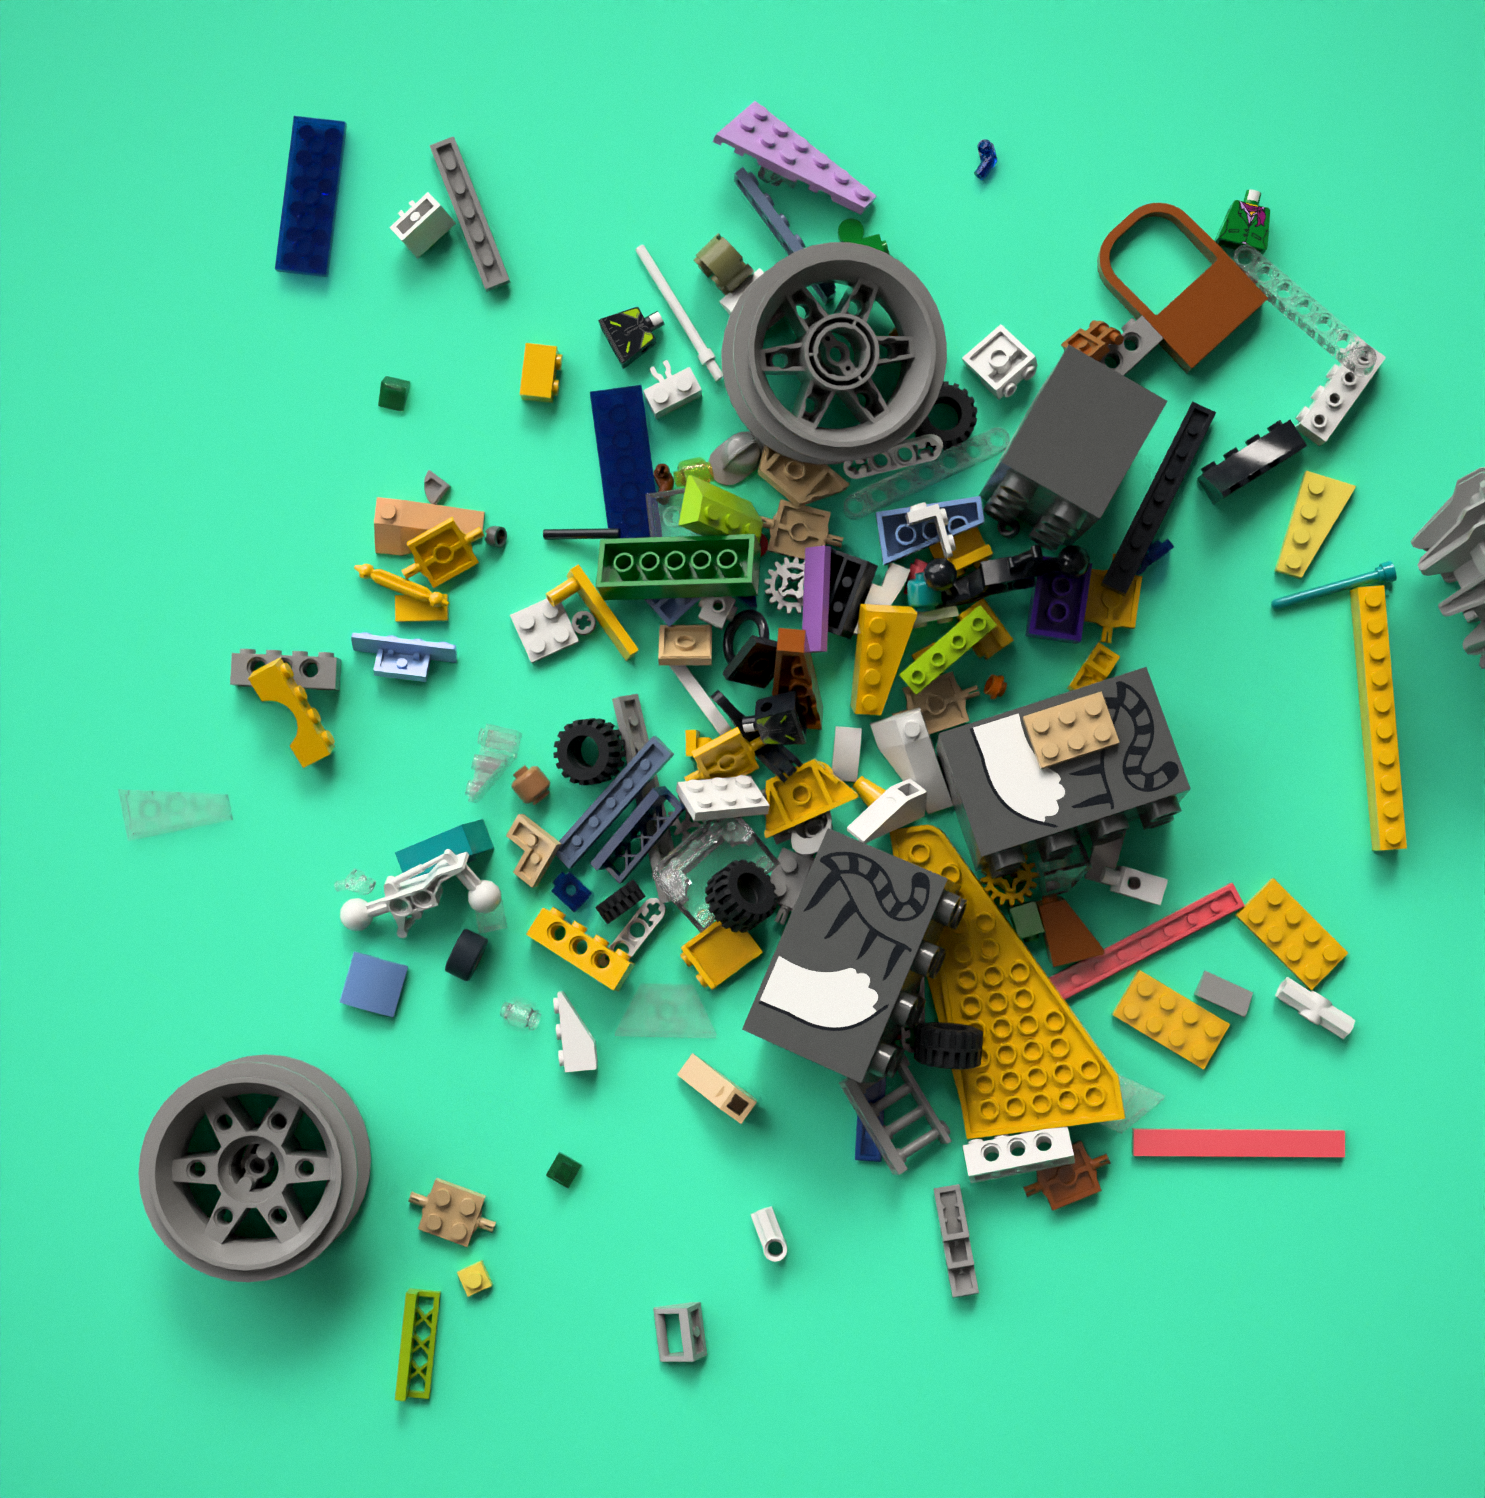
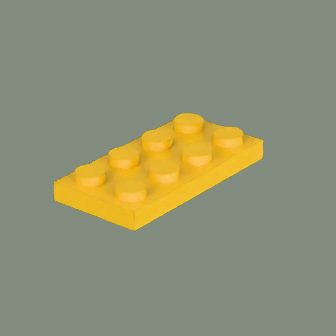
[1235,878,1348,990]
[1112,970,1230,1070]

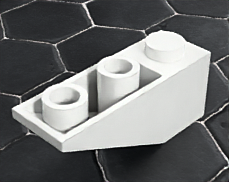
[847,778,927,843]
[553,991,598,1072]

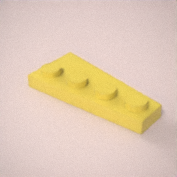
[1274,471,1356,579]

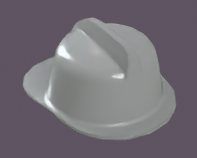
[708,431,764,485]
[791,810,833,855]

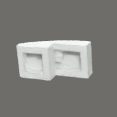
[832,726,862,782]

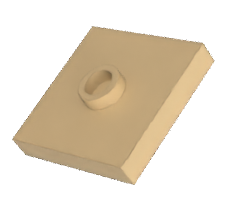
[658,625,712,665]

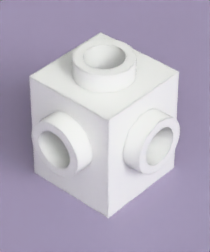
[698,597,738,630]

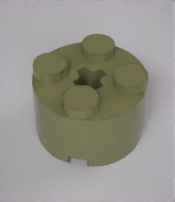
[694,233,754,296]

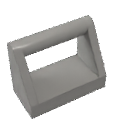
[653,1302,707,1362]

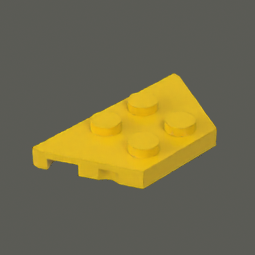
[764,759,859,838]

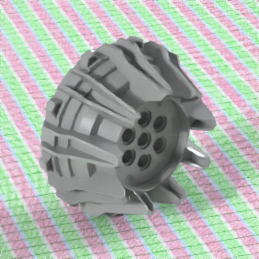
[1411,467,1485,669]

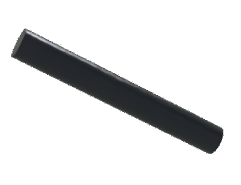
[543,528,621,540]

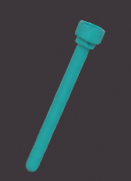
[1271,561,1397,609]

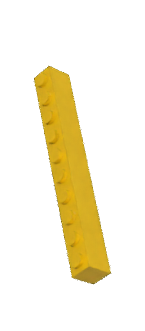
[1350,585,1407,850]

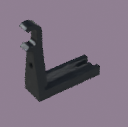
[710,689,803,783]

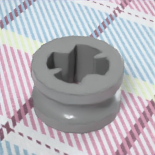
[572,611,596,635]

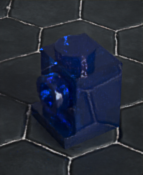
[551,871,594,912]

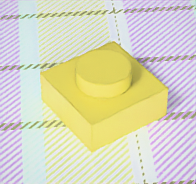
[457,1260,493,1297]

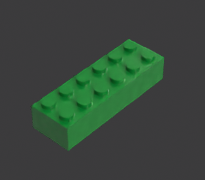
[596,534,761,600]

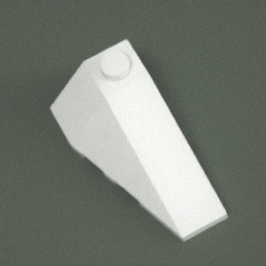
[870,707,953,814]

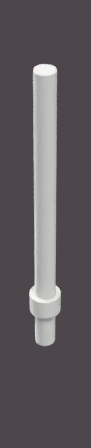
[635,245,723,382]

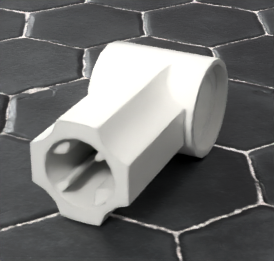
[750,1206,787,1262]

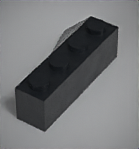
[1197,419,1307,505]

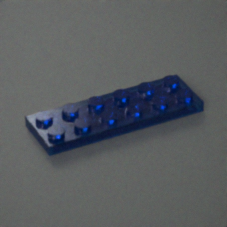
[275,116,347,277]
[590,385,662,538]

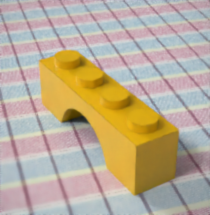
[248,657,335,768]

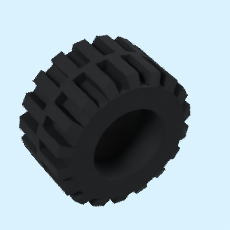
[914,381,977,452]
[553,718,626,786]
[705,859,778,933]
[914,1022,983,1069]

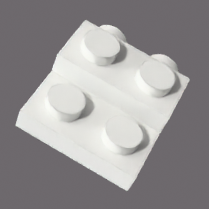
[962,324,1038,400]

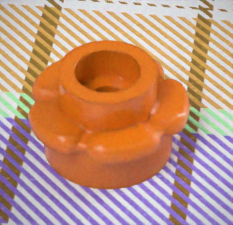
[984,674,1007,700]

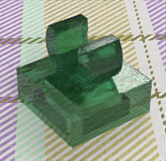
[546,1151,582,1189]

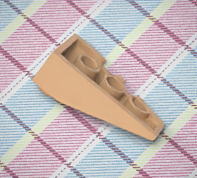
[374,497,485,556]

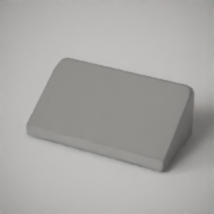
[1194,970,1253,1017]

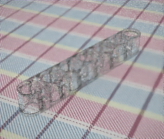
[1233,245,1377,377]
[843,427,1010,520]

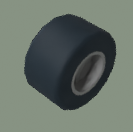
[445,929,488,981]

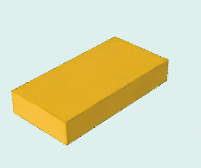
[395,594,449,622]

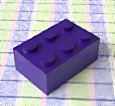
[1025,556,1093,644]

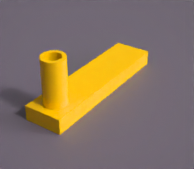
[545,564,639,661]

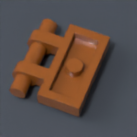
[1061,320,1124,362]

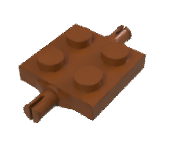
[1023,1140,1111,1210]

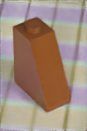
[1035,893,1105,967]

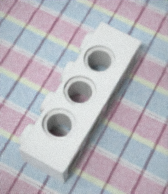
[963,1126,1075,1183]

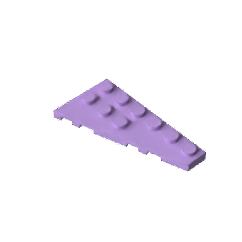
[712,101,877,215]

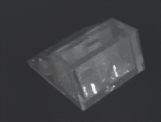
[465,723,522,803]

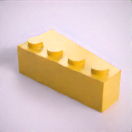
[850,604,918,715]

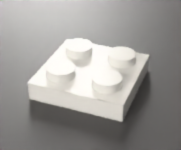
[510,598,579,663]

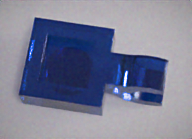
[1136,539,1174,576]

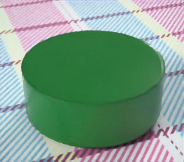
[838,218,864,242]

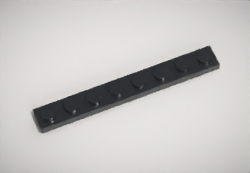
[1101,401,1216,596]

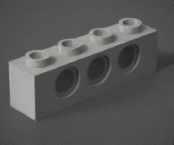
[1100,316,1163,376]
[230,649,341,691]

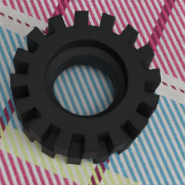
[595,879,646,925]

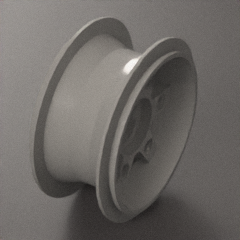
[721,242,947,464]
[138,1054,371,1282]

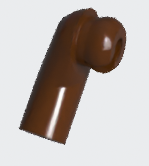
[654,464,674,504]

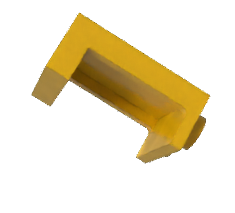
[680,921,763,990]

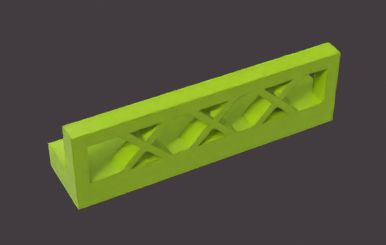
[395,1288,441,1401]

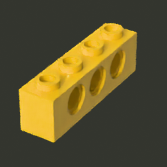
[526,907,635,992]

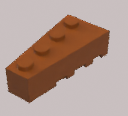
[772,628,823,730]

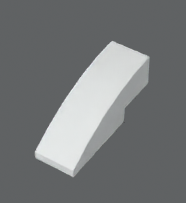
[853,562,910,636]

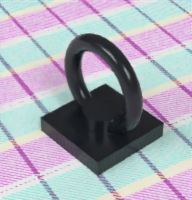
[722,609,777,689]

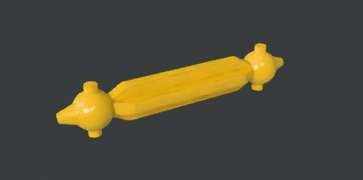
[354,564,449,608]

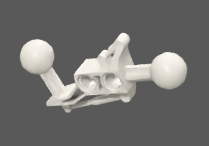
[340,849,501,938]

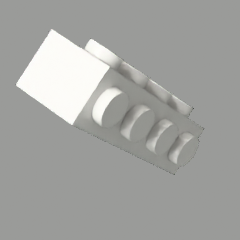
[1295,339,1386,446]

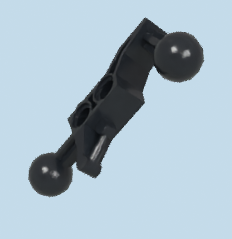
[924,545,1090,608]

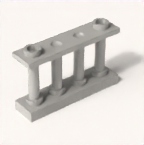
[839,1054,951,1175]

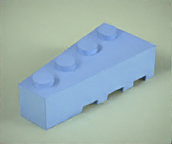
[876,496,984,566]

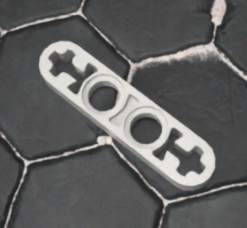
[843,434,943,479]
[669,665,732,736]
[597,898,666,983]

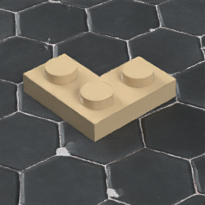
[506,814,562,888]

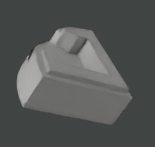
[424,470,451,505]

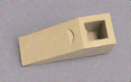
[677,1053,757,1124]

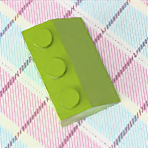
[678,475,763,543]

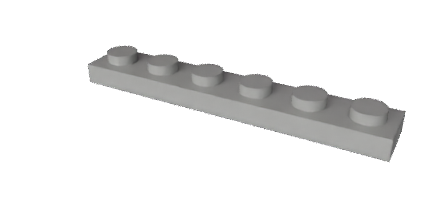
[429,136,511,292]

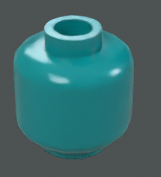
[907,572,942,612]

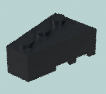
[821,545,878,640]

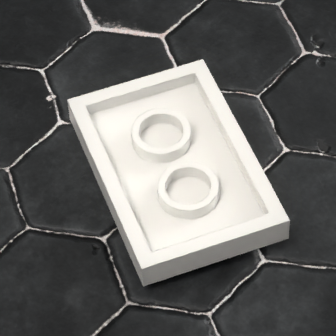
[676,775,770,821]

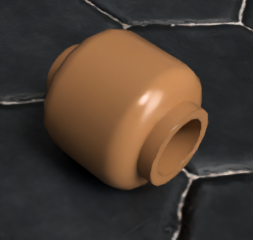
[511,765,550,805]

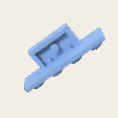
[351,632,457,682]

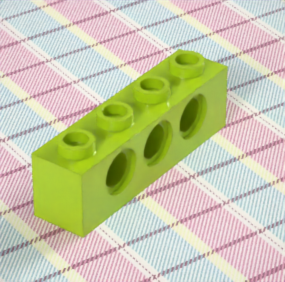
[899,605,997,695]

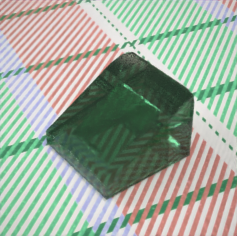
[378,376,410,412]

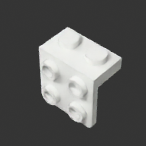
[905,502,956,559]

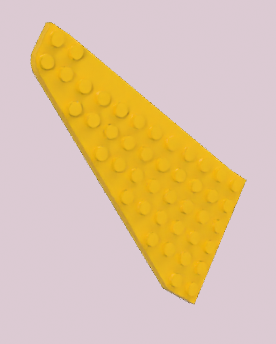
[890,824,1126,1139]

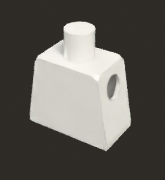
[1100,866,1168,905]

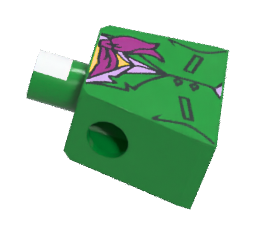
[1214,190,1270,257]

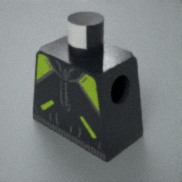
[598,307,665,369]
[742,690,807,745]

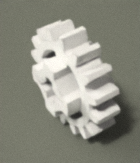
[764,557,805,614]

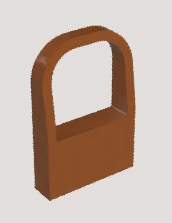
[1097,203,1268,374]

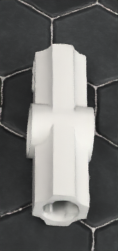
[1275,977,1356,1039]

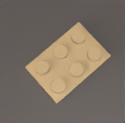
[1023,691,1120,770]

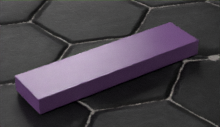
[802,546,831,653]

